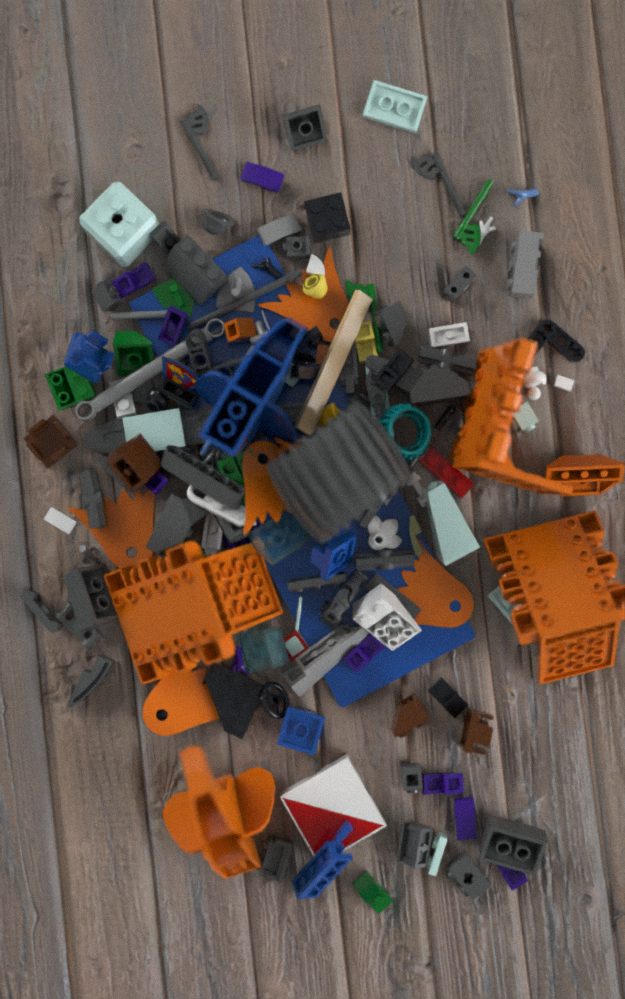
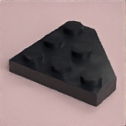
[205,663,264,739]

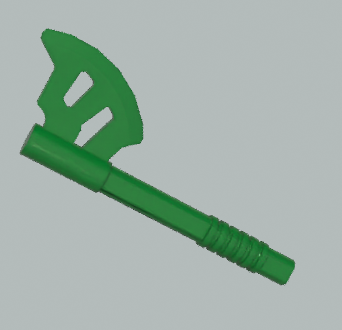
[453,179,493,255]
[346,280,383,353]

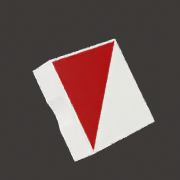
[280,754,387,856]

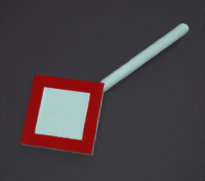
[278,596,310,662]

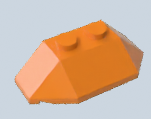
[545,454,625,496]

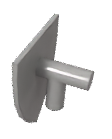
[216,267,255,313]
[250,310,271,345]

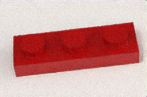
[419,446,474,499]

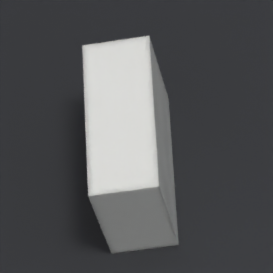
[553,375,574,392]

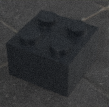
[304,192,351,244]

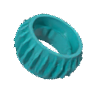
[379,403,432,460]

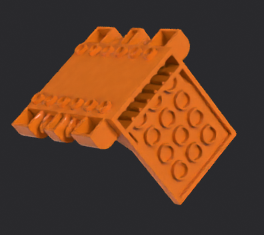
[448,338,573,495]
[484,510,625,685]
[103,541,283,685]

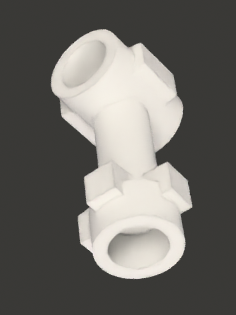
[407,472,427,508]

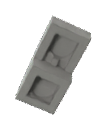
[257,213,302,246]

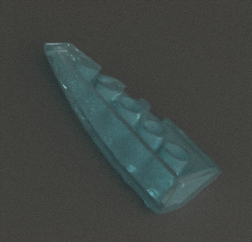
[247,511,312,565]

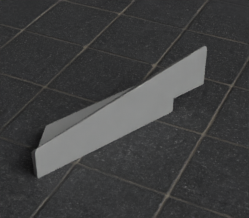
[283,624,369,696]

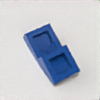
[332,819,353,854]

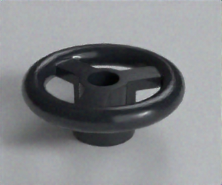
[260,681,289,719]

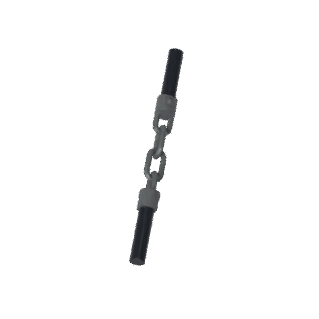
[382,405,455,507]

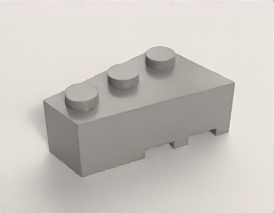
[507,231,544,299]

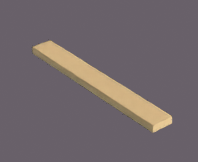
[294,290,373,436]

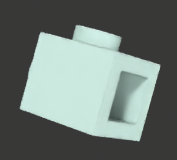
[511,401,539,433]

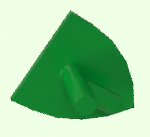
[152,278,194,319]

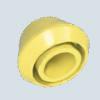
[303,274,328,299]

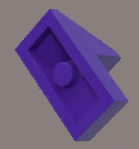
[158,305,189,346]
[144,470,169,495]

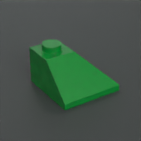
[113,331,154,376]

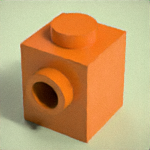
[224,318,257,342]

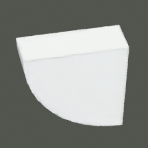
[305,254,325,276]

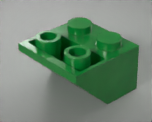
[44,366,97,410]

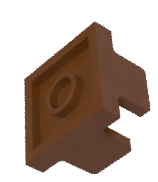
[23,415,78,468]
[460,708,494,755]

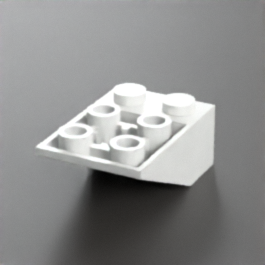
[353,584,421,651]

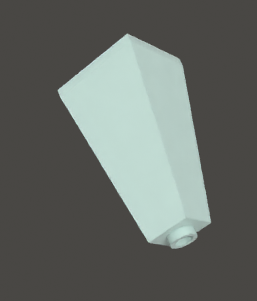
[423,480,480,566]

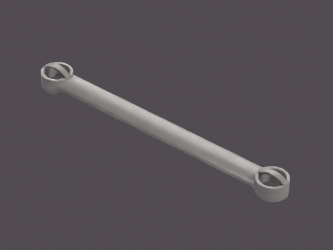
[75,319,226,422]

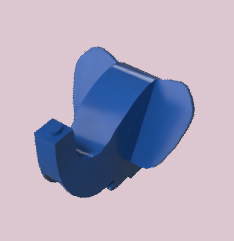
[194,318,308,456]

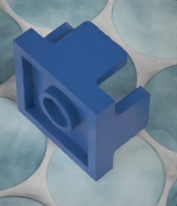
[64,331,114,384]
[310,531,357,581]
[277,706,325,755]

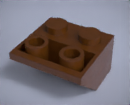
[107,433,162,492]
[391,693,429,738]

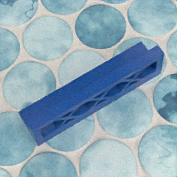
[292,841,353,899]

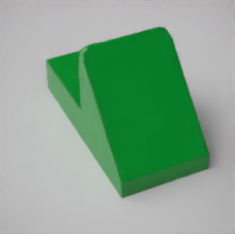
[353,870,393,914]

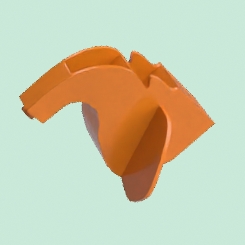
[163,745,275,880]

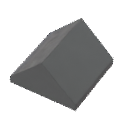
[283,104,328,151]

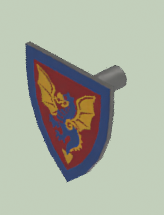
[162,356,199,390]

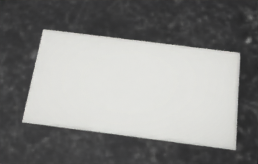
[44,507,77,534]

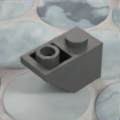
[374,301,407,347]

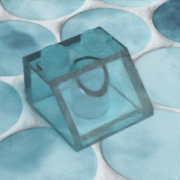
[239,626,290,673]

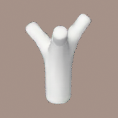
[473,217,496,245]

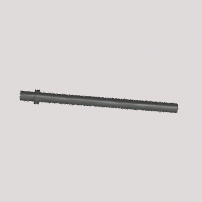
[187,269,303,331]

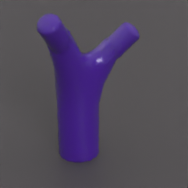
[230,647,249,676]

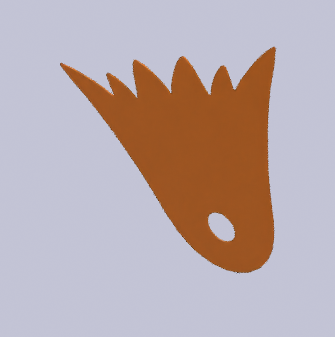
[258,247,349,342]
[242,441,291,536]
[67,489,156,569]
[397,537,474,628]
[143,667,220,736]

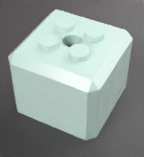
[80,182,160,267]

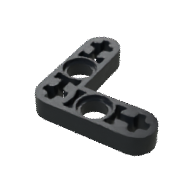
[526,320,585,363]

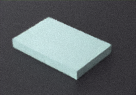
[362,80,428,134]
[122,408,186,452]

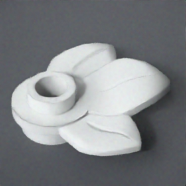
[367,515,402,551]

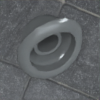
[200,209,235,235]

